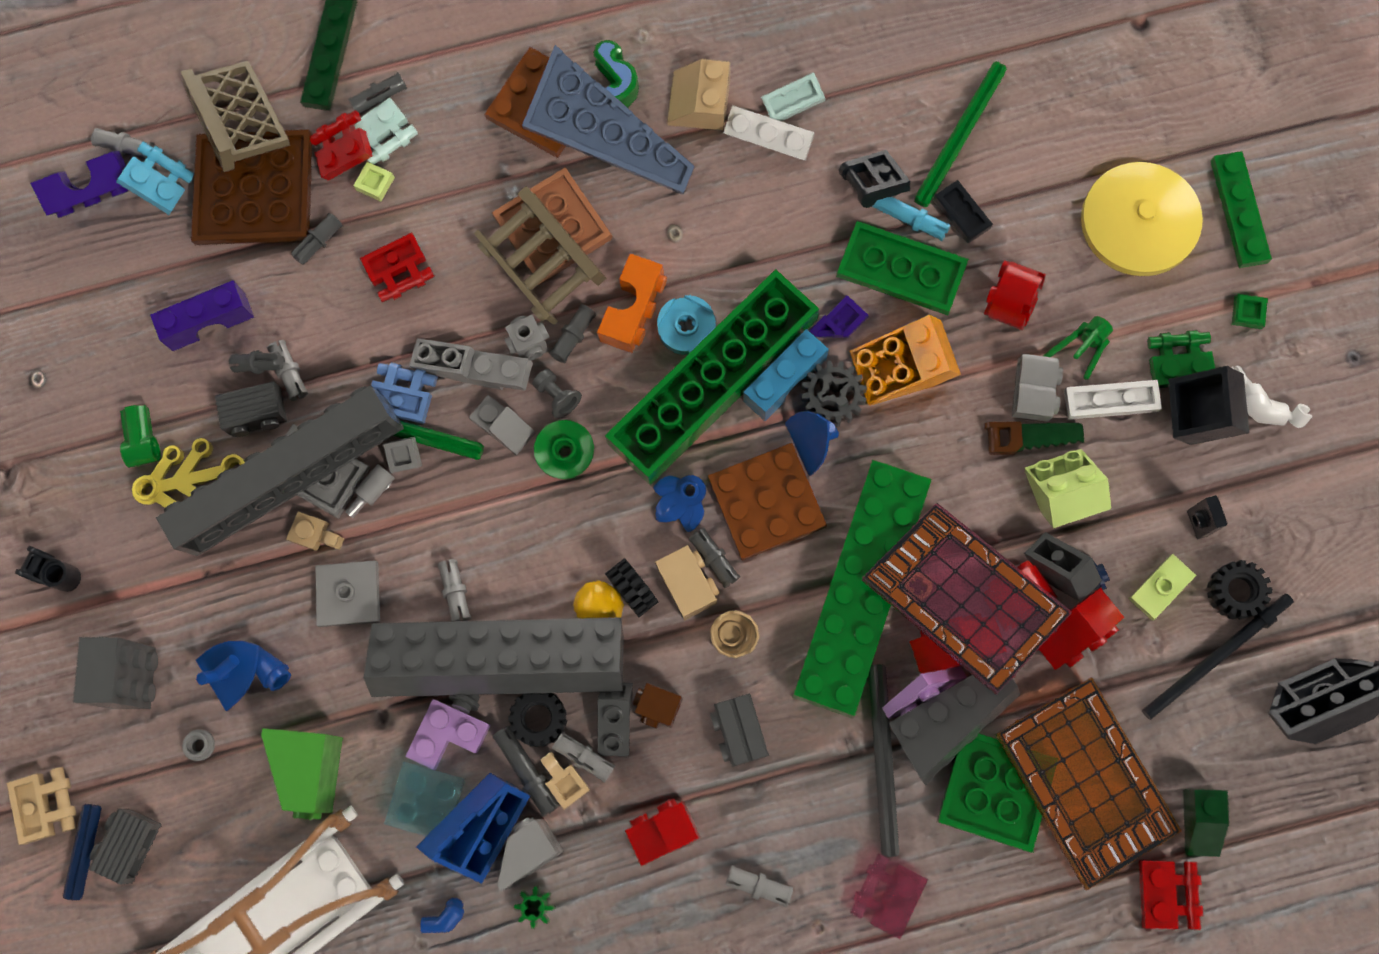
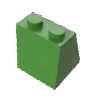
[261,728,343,820]

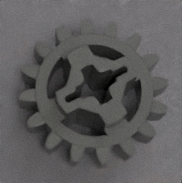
[801,360,867,427]

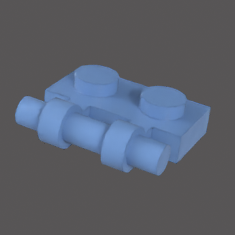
[371,363,437,424]

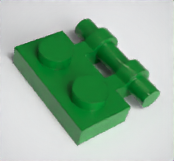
[1147,330,1215,388]

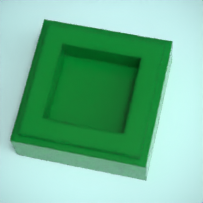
[1231,294,1268,330]

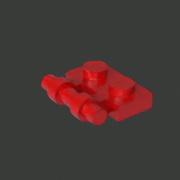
[310,110,373,181]
[360,232,435,303]
[1138,860,1204,930]

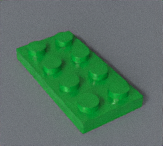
[836,221,969,316]

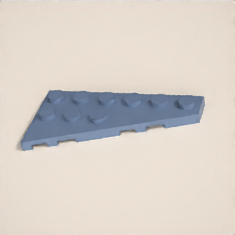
[522,45,694,195]

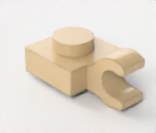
[286,512,344,551]
[540,752,590,810]

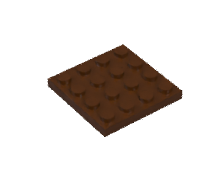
[191,129,312,245]

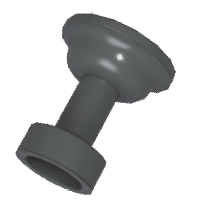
[532,369,582,419]

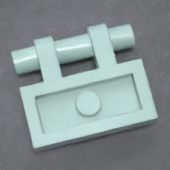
[354,97,418,165]

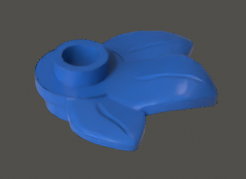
[653,475,706,532]

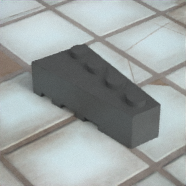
[889,659,1020,786]

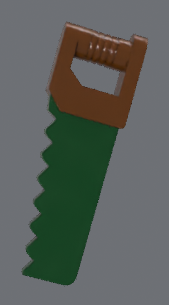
[984,421,1084,455]

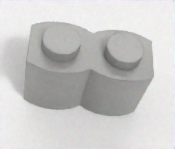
[1012,354,1063,422]

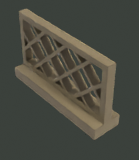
[180,61,290,172]

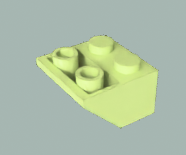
[1025,449,1111,528]

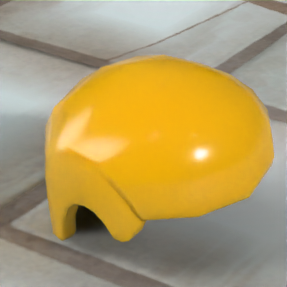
[573,580,624,618]

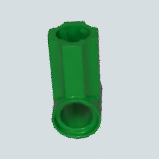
[120,405,161,468]

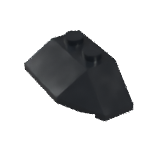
[1269,658,1379,745]

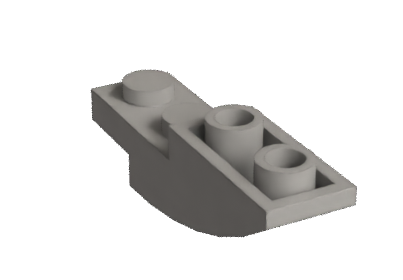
[409,338,533,391]

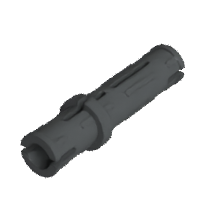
[492,726,560,817]

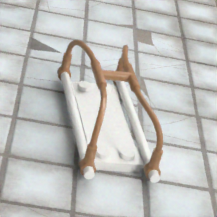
[150,806,405,954]

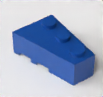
[416,773,530,884]

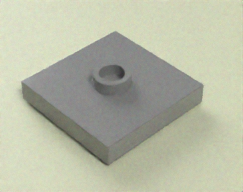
[315,561,380,627]

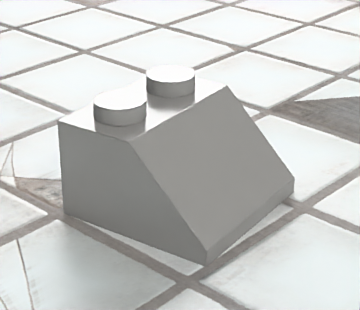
[497,817,564,891]

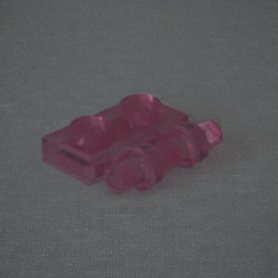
[850,853,928,939]

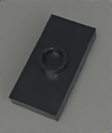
[933,180,993,244]
[1187,495,1228,540]

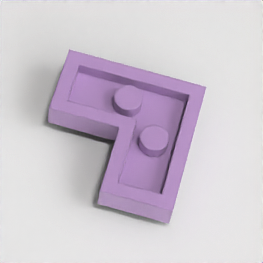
[882,667,967,719]
[405,699,491,770]

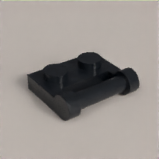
[839,150,910,208]

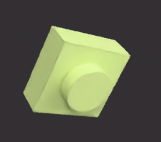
[354,162,395,201]

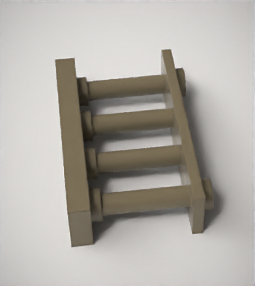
[474,186,607,325]

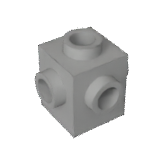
[504,315,549,360]

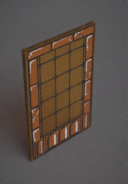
[995,678,1182,890]

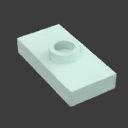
[761,72,826,121]

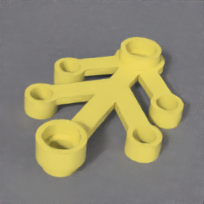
[132,438,245,508]

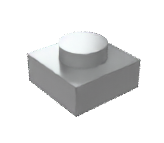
[383,437,422,473]

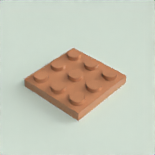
[492,168,613,285]

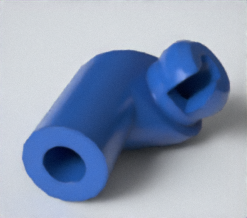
[420,898,464,933]

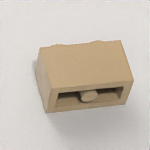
[655,545,720,621]

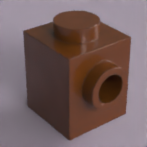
[632,683,683,729]

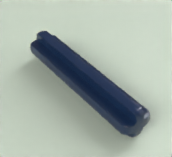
[63,804,102,901]

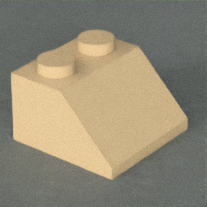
[667,59,730,130]

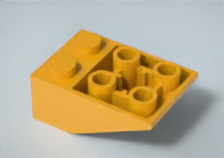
[849,314,961,406]

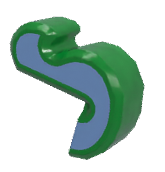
[593,40,639,108]

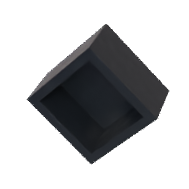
[1168,366,1249,445]

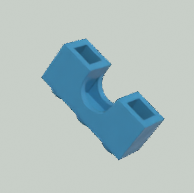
[743,329,828,421]

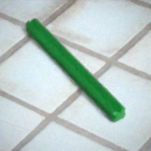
[914,61,1007,208]

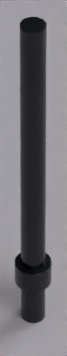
[1142,593,1294,720]

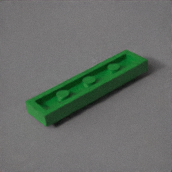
[1210,151,1272,268]

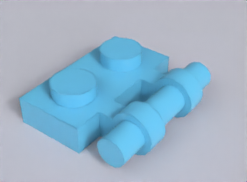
[116,141,194,215]

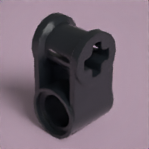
[15,546,81,592]

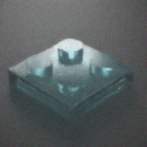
[384,762,465,836]

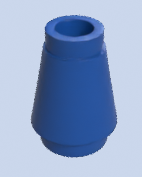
[256,646,291,691]

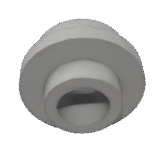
[182,729,215,761]

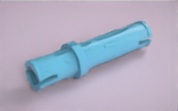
[872,197,951,241]

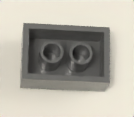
[73,637,158,709]

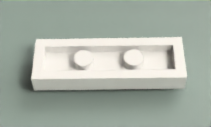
[724,105,815,161]
[1064,380,1162,420]

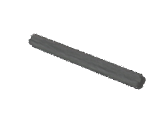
[869,664,900,857]

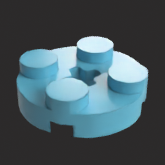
[657,295,716,355]

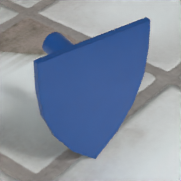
[785,411,839,476]
[196,641,259,711]

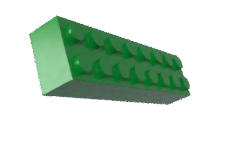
[605,269,819,485]
[792,460,932,718]

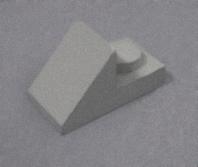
[469,395,535,455]

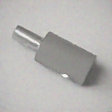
[345,464,395,518]

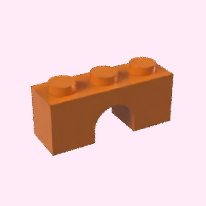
[597,253,667,353]

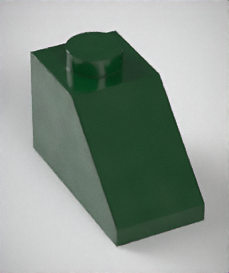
[1183,789,1229,857]

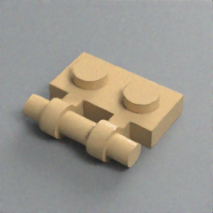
[7,767,77,845]

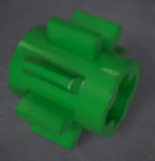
[514,886,556,929]

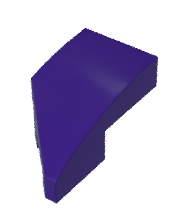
[809,295,869,338]

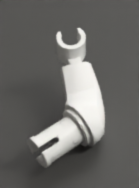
[1231,366,1313,428]

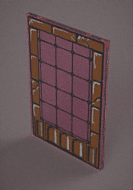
[862,503,1072,695]

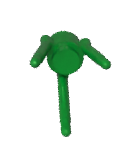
[1043,316,1113,380]

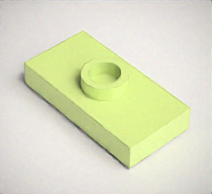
[1129,554,1196,621]

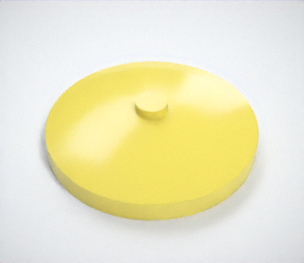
[1081,162,1203,276]

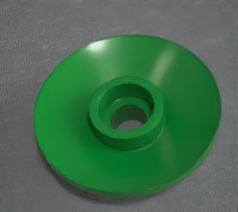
[534,420,594,479]

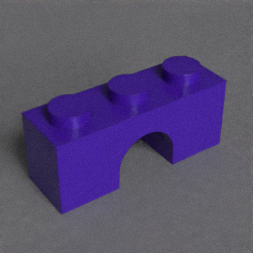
[30,151,129,218]
[150,280,254,351]

